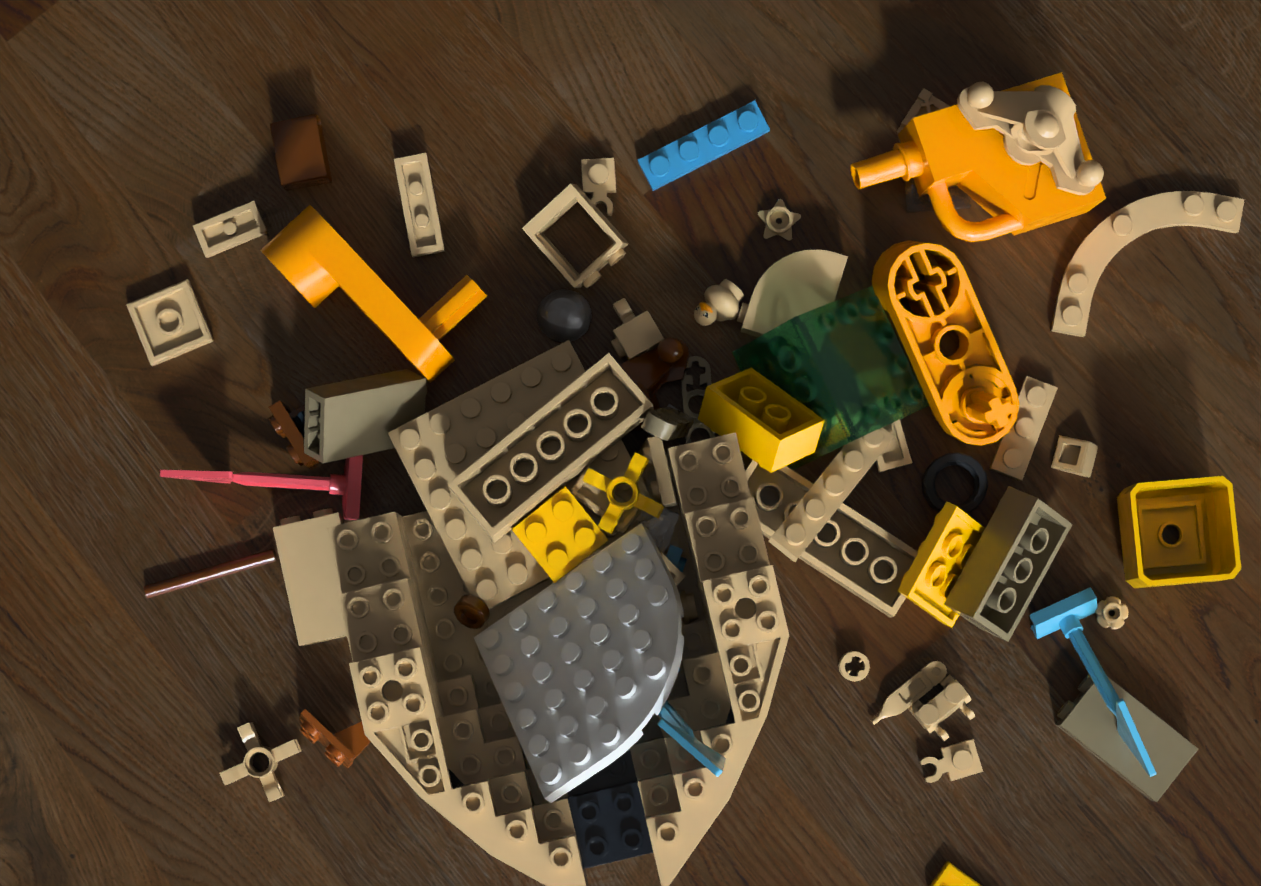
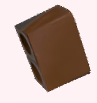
[270,113,332,191]

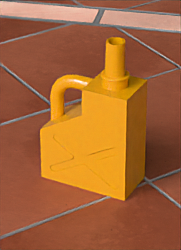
[850,72,1106,242]

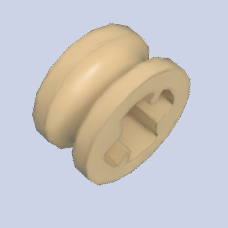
[838,651,870,682]

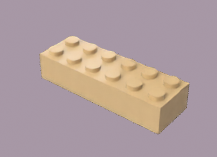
[448,353,654,543]
[745,460,918,618]

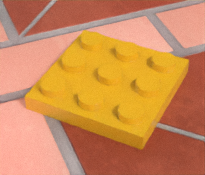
[897,501,985,628]

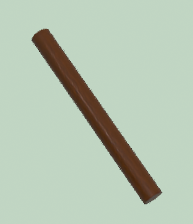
[144,549,277,599]

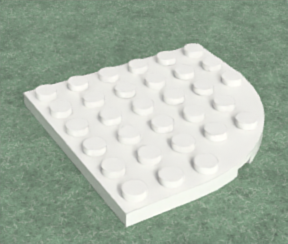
[474,523,684,803]

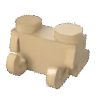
[908,674,975,741]

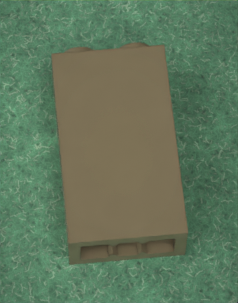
[304,369,427,463]
[1055,674,1198,802]

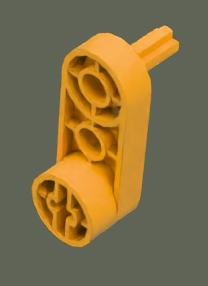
[260,205,487,383]
[872,240,1020,446]

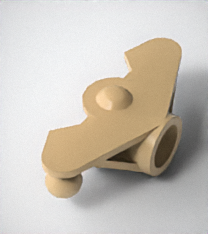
[957,82,1104,195]

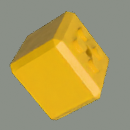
[1117,476,1241,588]

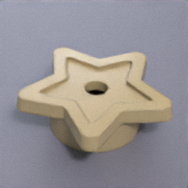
[758,199,801,241]

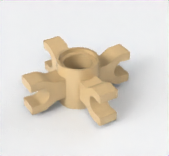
[219,722,302,802]

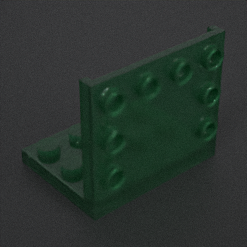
[732,286,930,470]

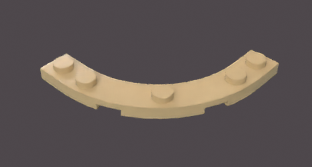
[1051,191,1245,337]

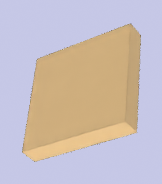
[126,279,214,366]

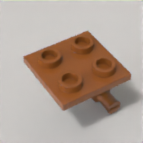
[299,709,371,768]

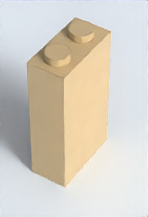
[273,508,347,646]

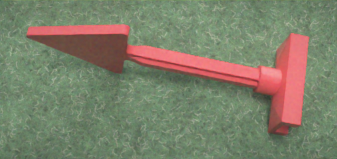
[160,455,363,520]

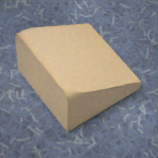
[1051,435,1098,478]

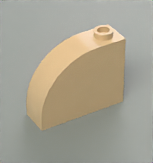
[737,250,848,355]

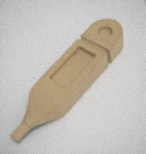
[870,661,947,725]

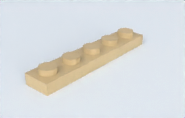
[768,416,895,562]

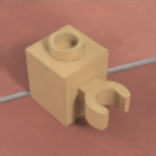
[611,298,664,361]

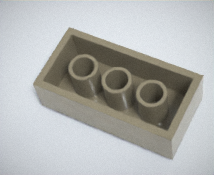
[944,486,1073,642]

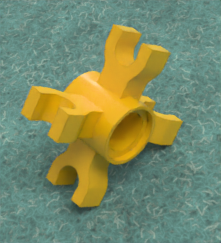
[582,452,665,534]

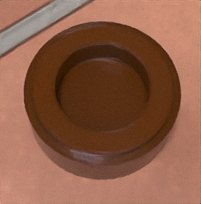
[454,595,490,629]

